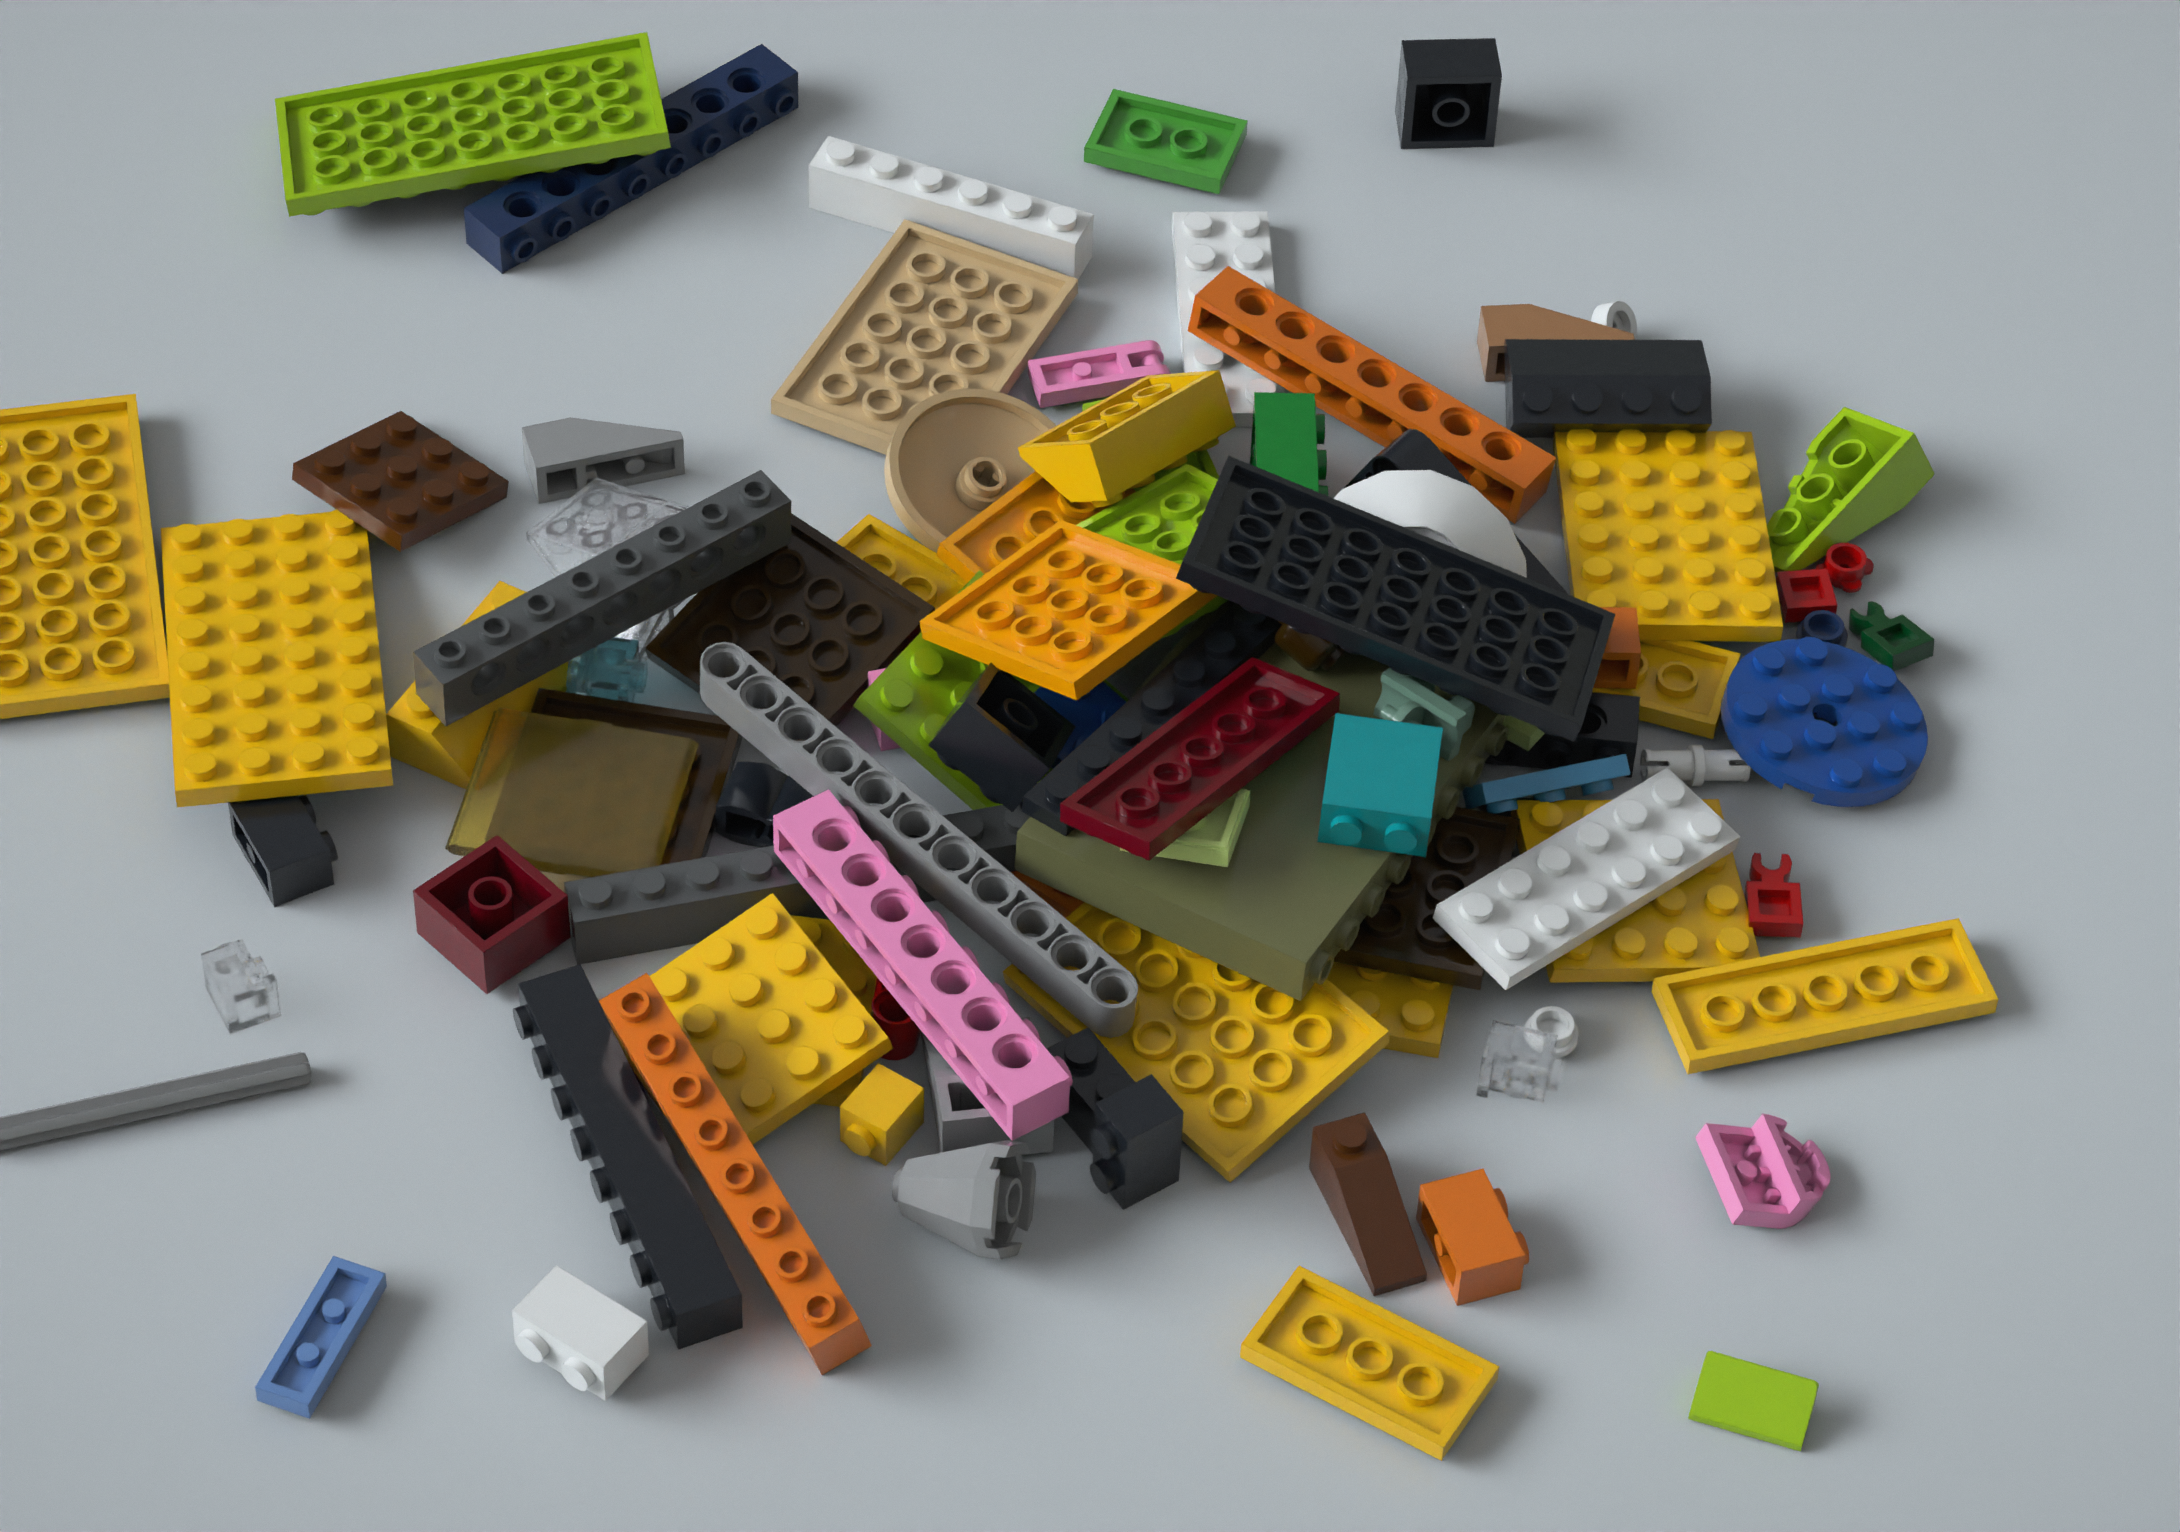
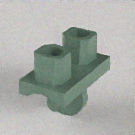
[1373,668,1475,761]

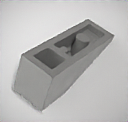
[522,417,685,504]

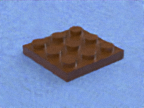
[292,411,509,552]

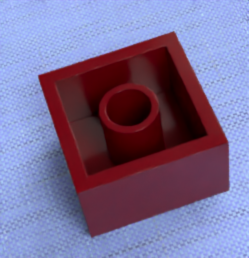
[413,835,571,994]

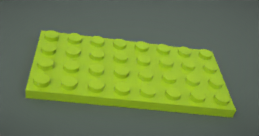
[275,32,671,217]

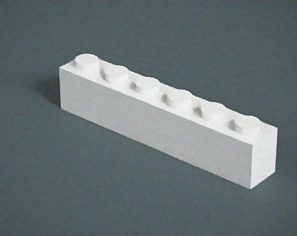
[809,136,1094,279]

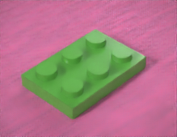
[1084,89,1248,194]

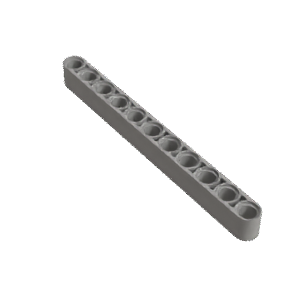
[700,642,1138,1038]

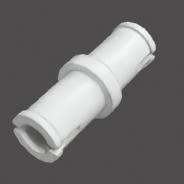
[1640,745,1751,786]

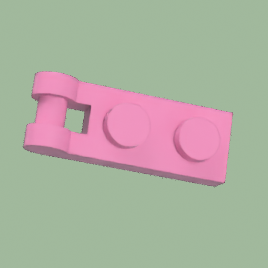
[1028,340,1171,408]

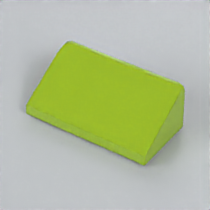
[1688,1351,1819,1451]

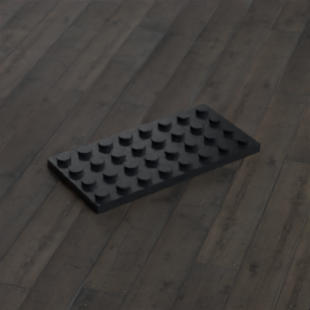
[1176,455,1615,742]

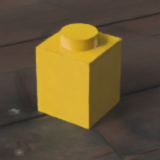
[840,1063,924,1166]

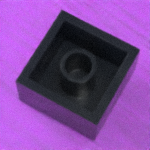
[1395,38,1502,149]
[928,663,1076,812]

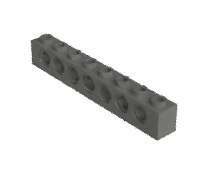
[413,470,791,726]

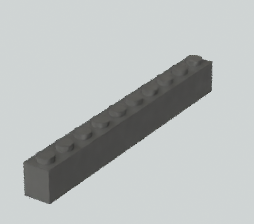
[564,801,1030,965]

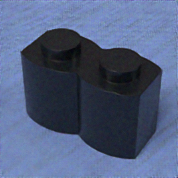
[715,761,814,846]

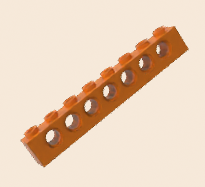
[1188,266,1556,524]
[599,973,872,1375]

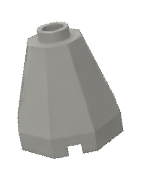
[892,1140,1036,1259]

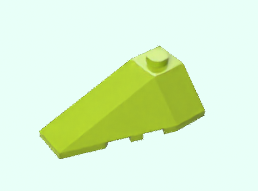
[1767,407,1935,573]

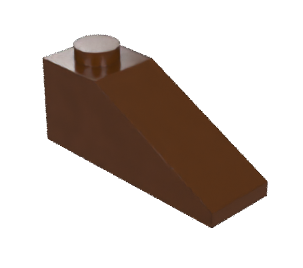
[1309,1112,1427,1296]

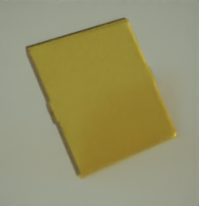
[445,708,699,877]

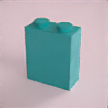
[1317,713,1443,857]

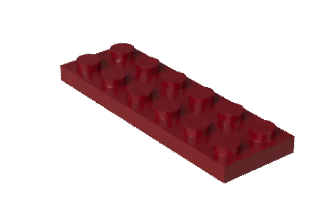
[1060,657,1340,861]

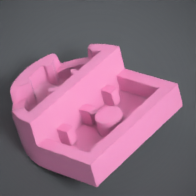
[1695,1114,1831,1229]

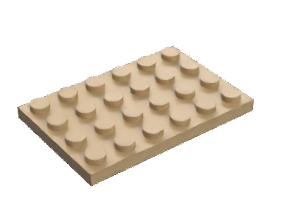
[771,219,1078,455]

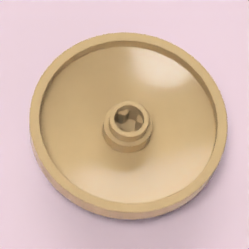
[884,388,1056,553]

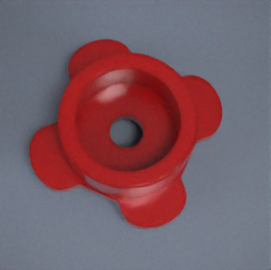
[1815,543,1874,593]

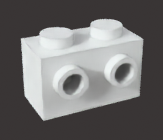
[512,1265,649,1401]

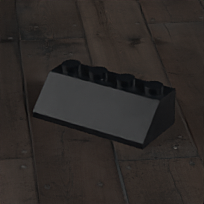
[1504,339,1712,438]

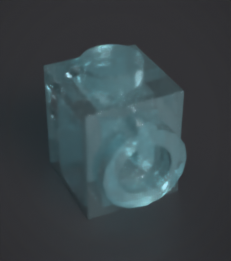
[566,637,648,703]

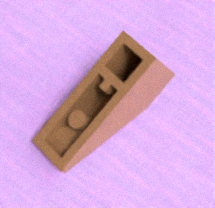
[1477,304,1635,382]

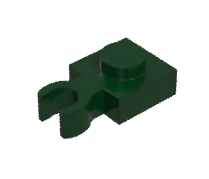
[1849,601,1934,671]

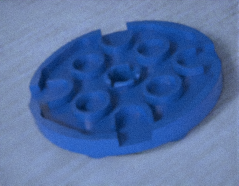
[1721,636,1928,807]

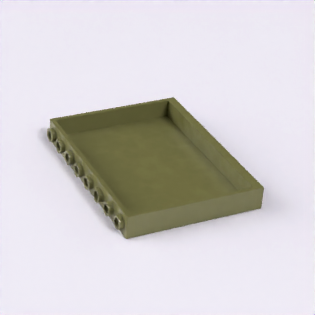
[1014,601,1509,1001]

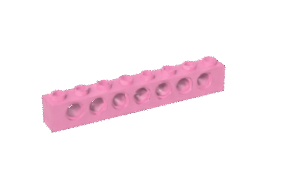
[773,789,1073,1141]

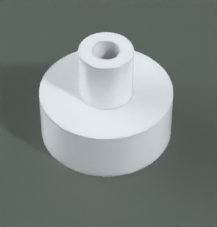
[1591,301,1637,339]

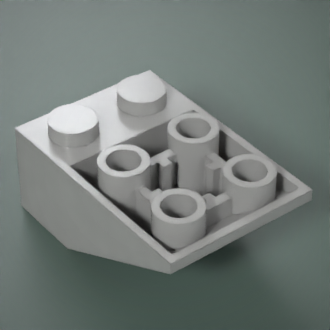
[920,1017,1054,1155]

